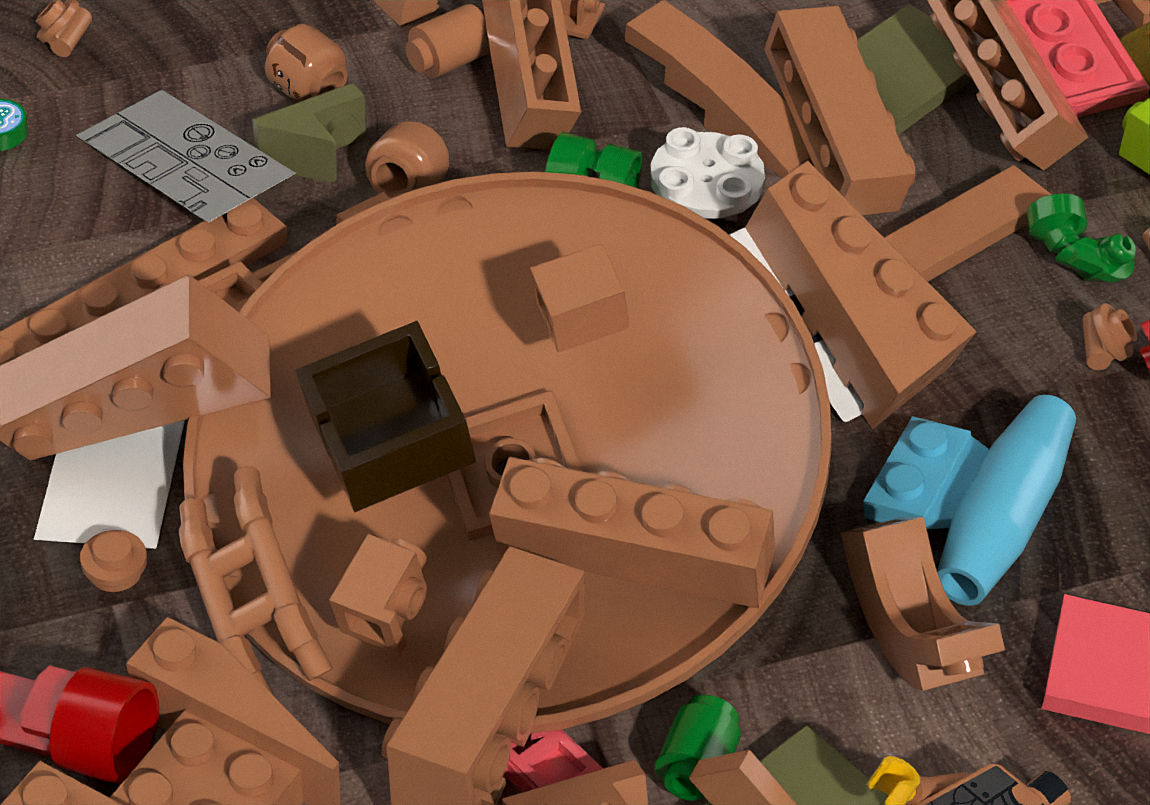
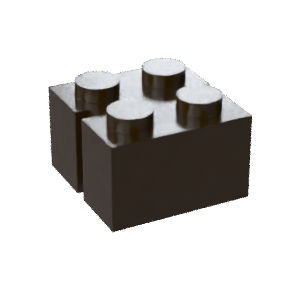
[295,320,476,513]

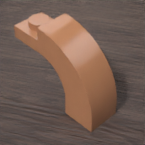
[841,517,1005,691]

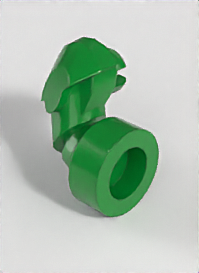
[1026,193,1136,283]

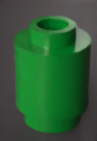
[655,695,741,801]

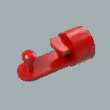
[0,665,159,785]

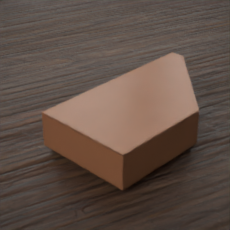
[689,750,797,805]

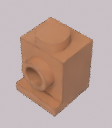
[329,534,427,656]

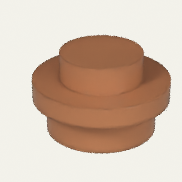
[80,530,147,592]

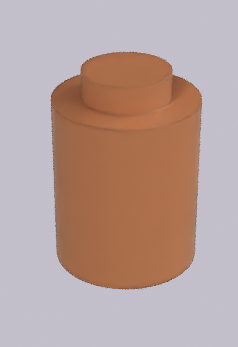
[405,3,491,79]

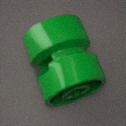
[545,132,643,188]

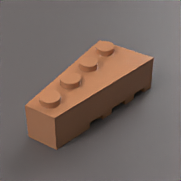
[745,160,977,429]
[0,275,271,461]
[382,546,585,805]

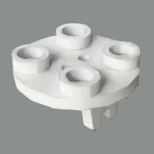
[650,127,765,222]

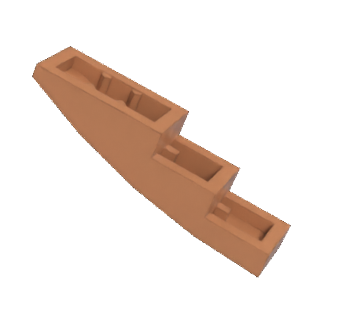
[625,0,813,177]

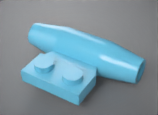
[863,395,1076,606]

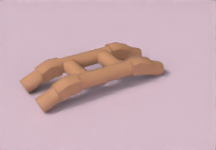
[179,466,333,696]

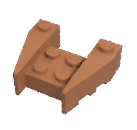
[1,617,341,805]

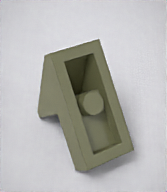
[252,83,366,182]

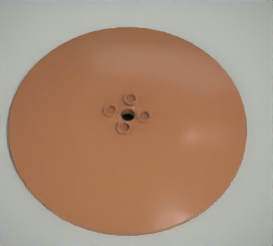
[183,172,832,734]

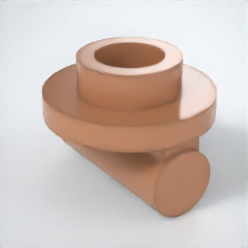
[35,0,92,57]
[1082,303,1137,370]

